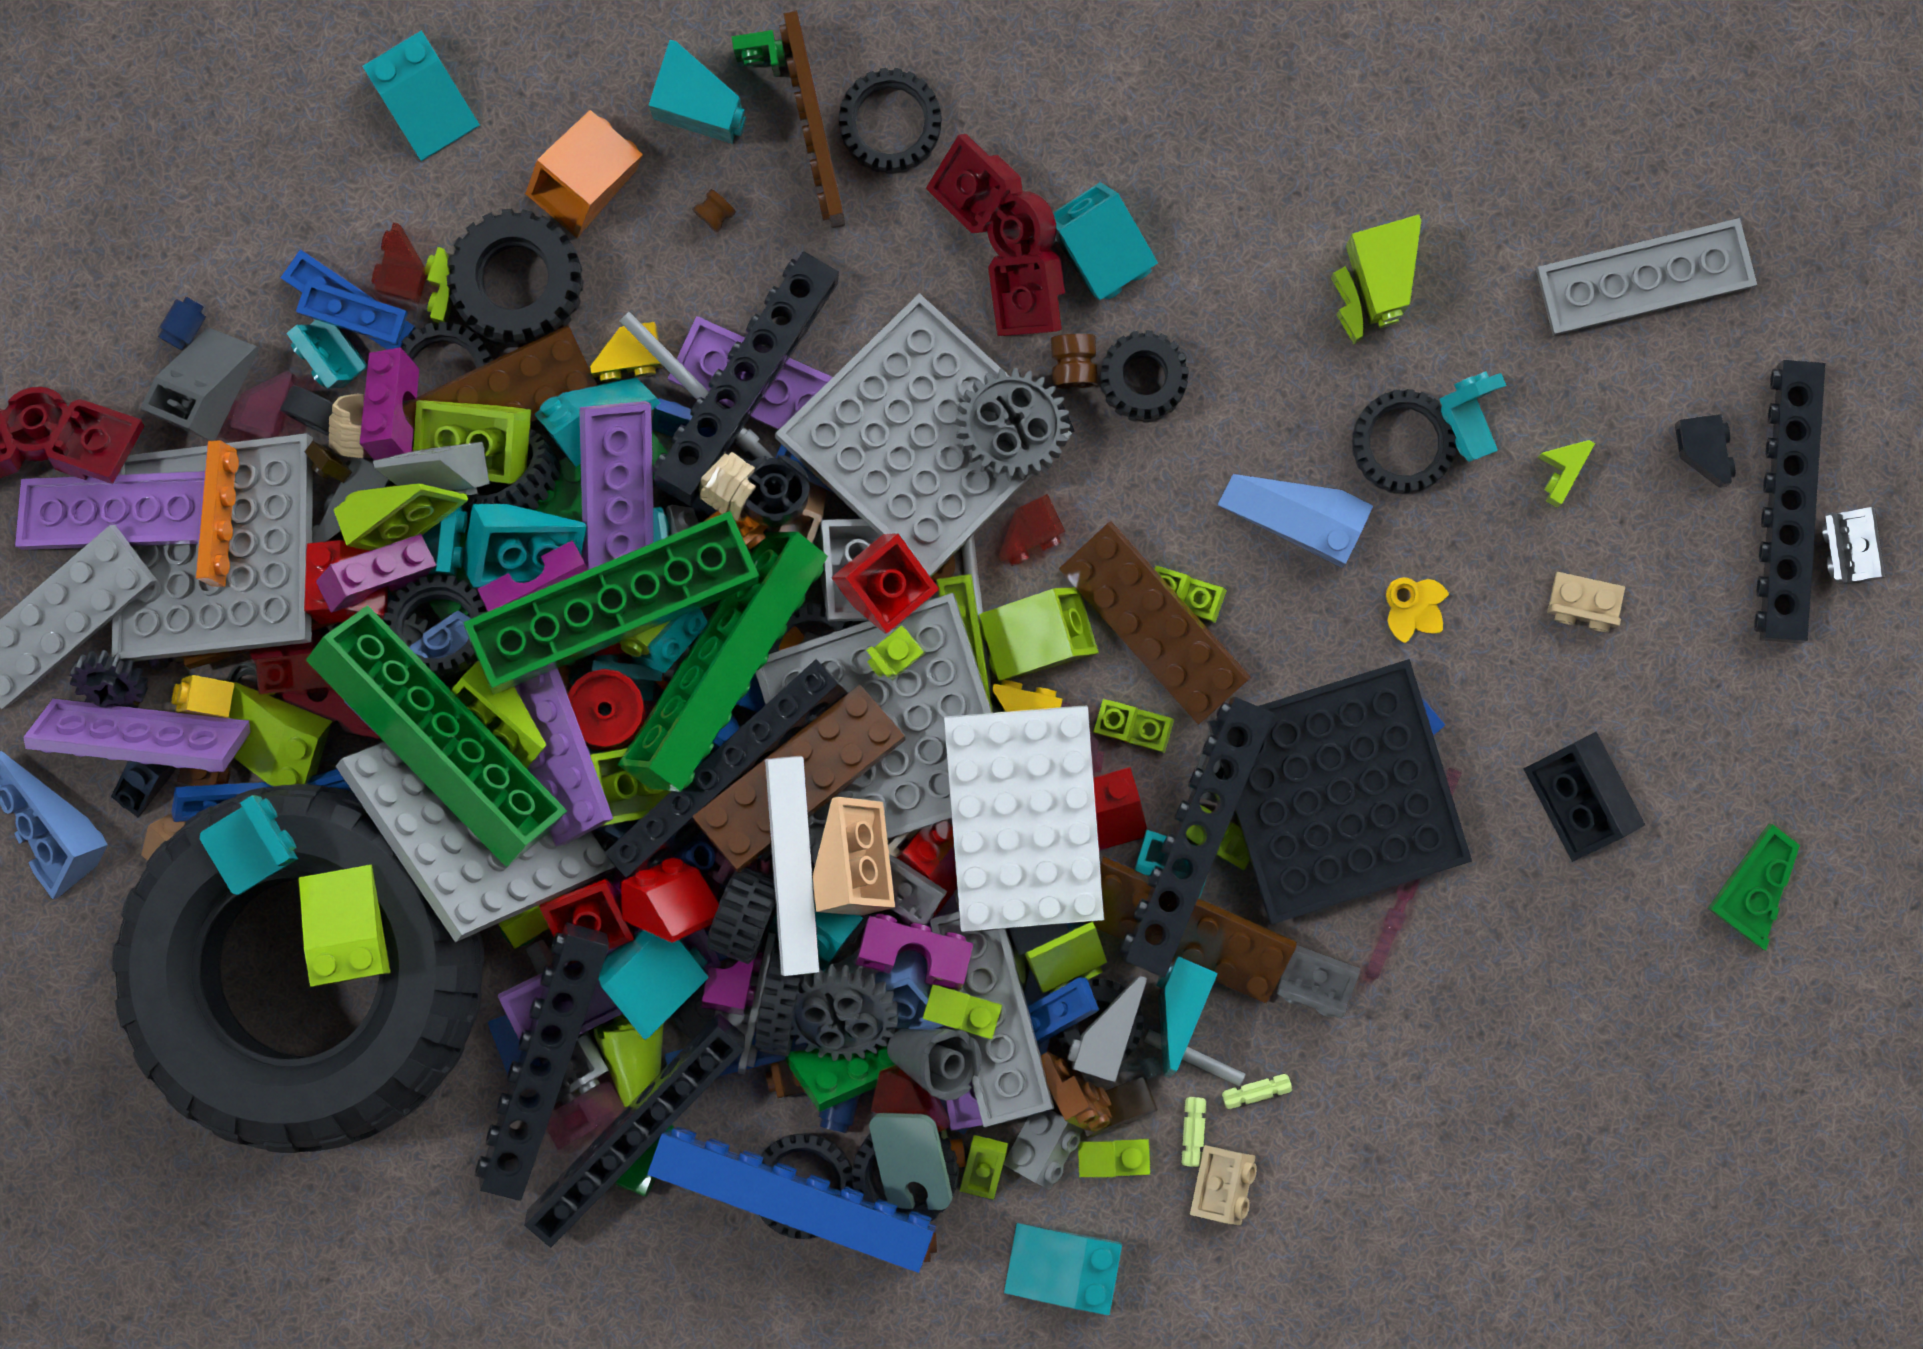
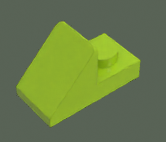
[1537,440,1595,508]
[922,984,1002,1039]
[960,1135,1008,1200]
[1078,1139,1150,1177]

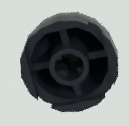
[743,455,810,527]

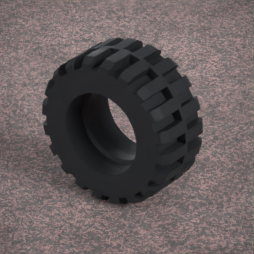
[446,209,584,348]

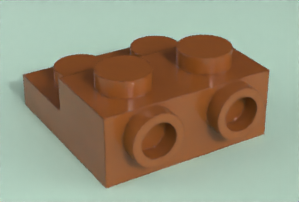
[1041,1052,1112,1132]

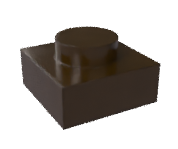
[304,441,352,483]

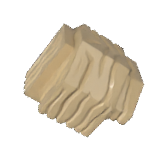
[329,393,372,458]
[699,452,756,521]

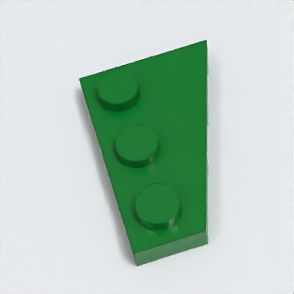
[1707,824,1800,951]
[785,1039,906,1112]

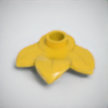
[1386,577,1449,643]

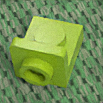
[866,625,926,681]

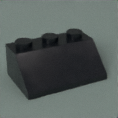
[1523,732,1645,862]

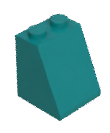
[649,40,747,144]
[1053,182,1158,300]
[598,929,709,1040]

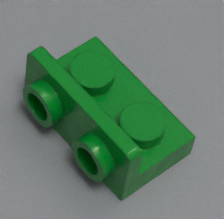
[731,30,786,77]

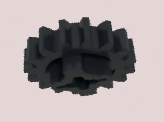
[69,650,148,708]

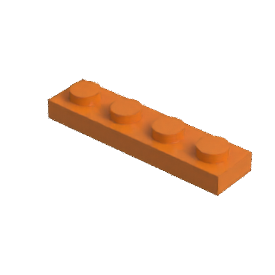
[196,440,239,587]

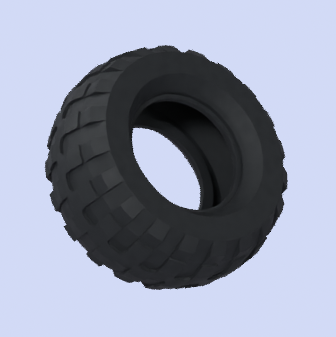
[112,784,484,1153]

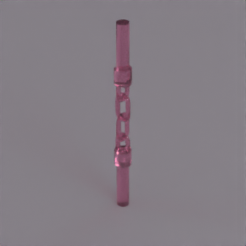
[1365,768,1462,979]

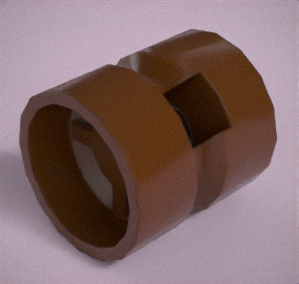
[1051,334,1098,389]

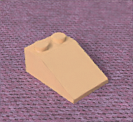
[812,797,895,915]

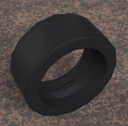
[280,385,334,437]

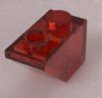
[372,222,427,305]
[999,494,1066,567]
[255,653,334,695]
[871,1065,950,1132]

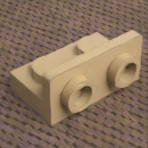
[1547,572,1625,633]
[1190,1145,1257,1225]

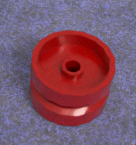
[567,669,646,752]

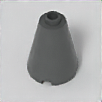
[887,1028,982,1100]

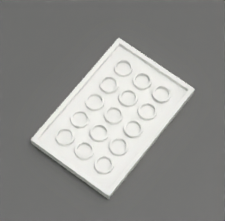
[944,705,1104,932]

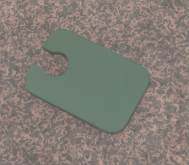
[869,1113,953,1210]

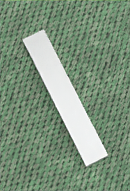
[765,756,819,976]

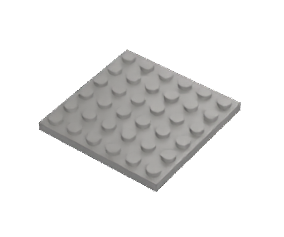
[775,293,1072,577]
[112,433,313,662]
[756,593,992,842]
[336,742,615,942]

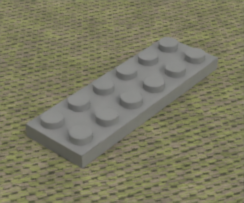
[1536,218,1757,336]
[0,525,157,709]
[930,912,1054,1128]

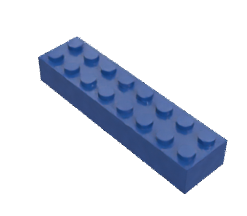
[647,1126,936,1273]

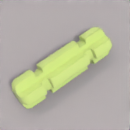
[1222,1074,1292,1109]
[1182,1097,1206,1167]

